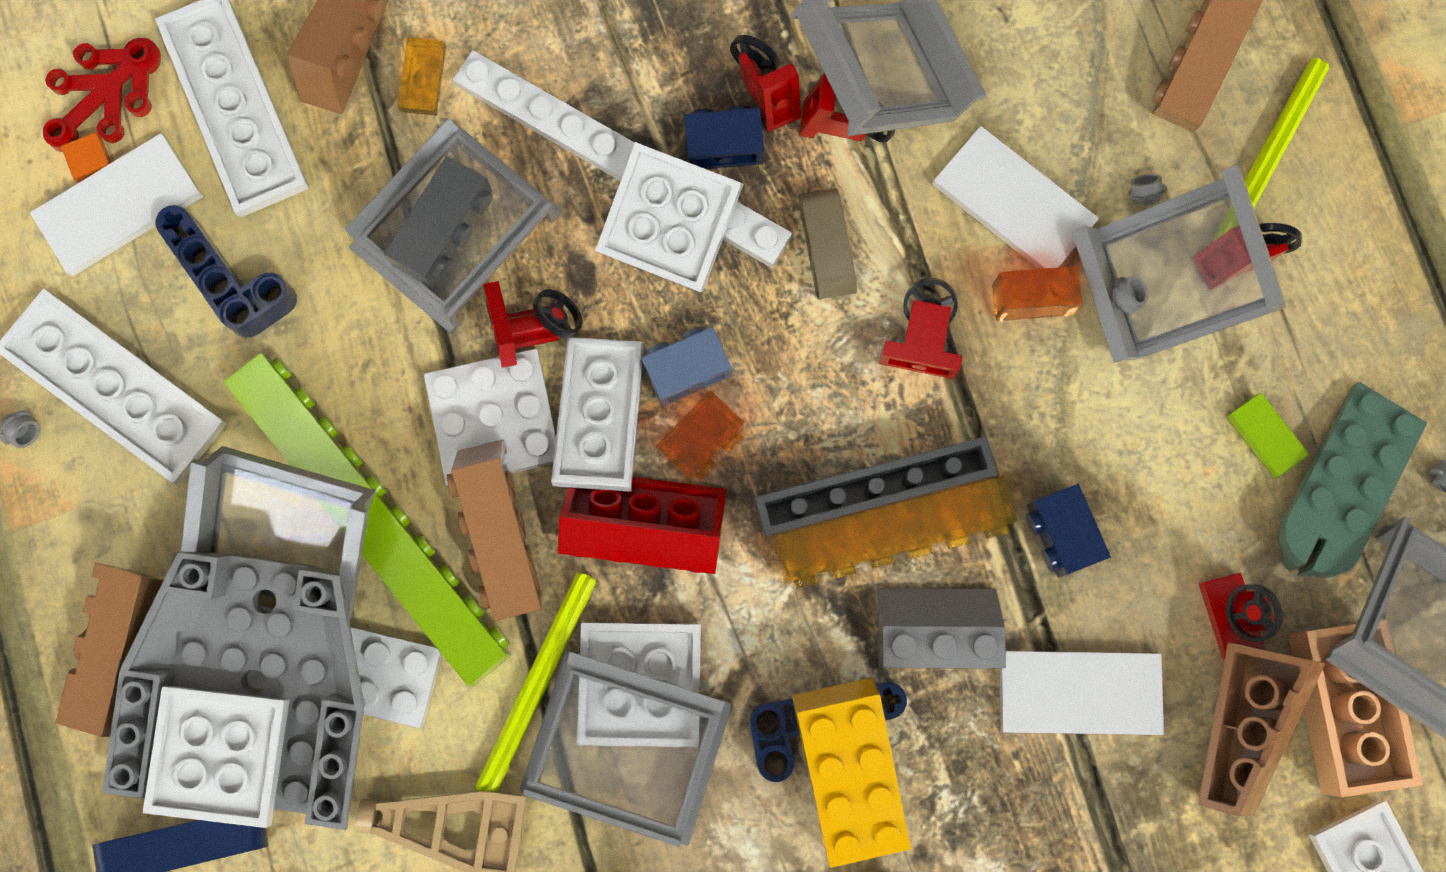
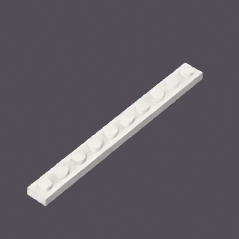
[453,50,792,269]

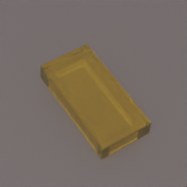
[397,38,447,116]

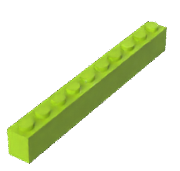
[224,352,512,687]

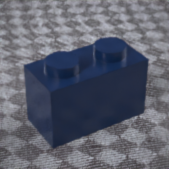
[684,105,764,169]
[1026,483,1111,578]

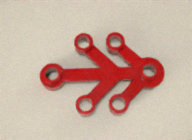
[43,38,161,152]

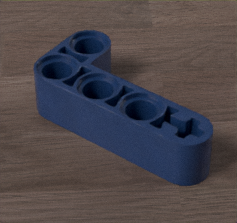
[155,205,297,338]
[749,682,907,782]
[92,820,269,872]

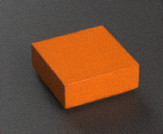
[61,132,112,183]

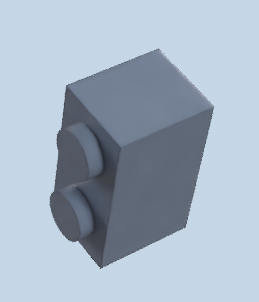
[642,327,732,407]

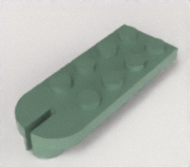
[1278,382,1427,578]

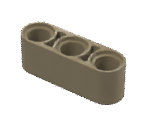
[799,188,857,300]

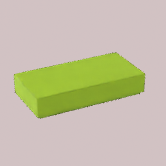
[1226,392,1310,479]

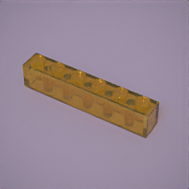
[773,476,1018,589]

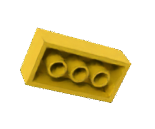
[792,677,911,868]

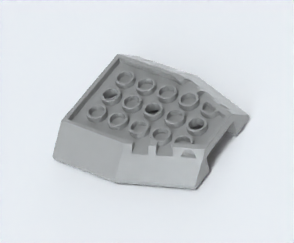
[103,552,365,830]

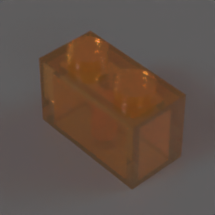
[992,266,1082,321]
[656,390,745,484]

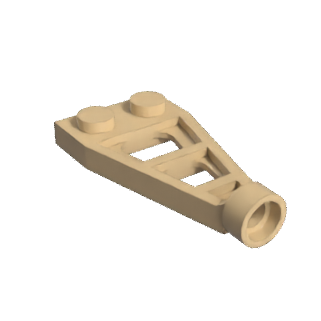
[355,791,528,872]

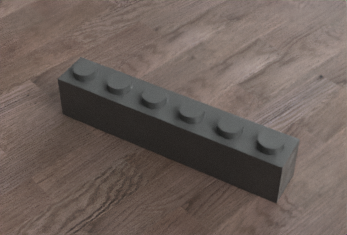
[754,436,998,541]

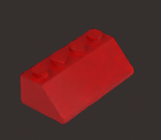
[558,477,727,574]

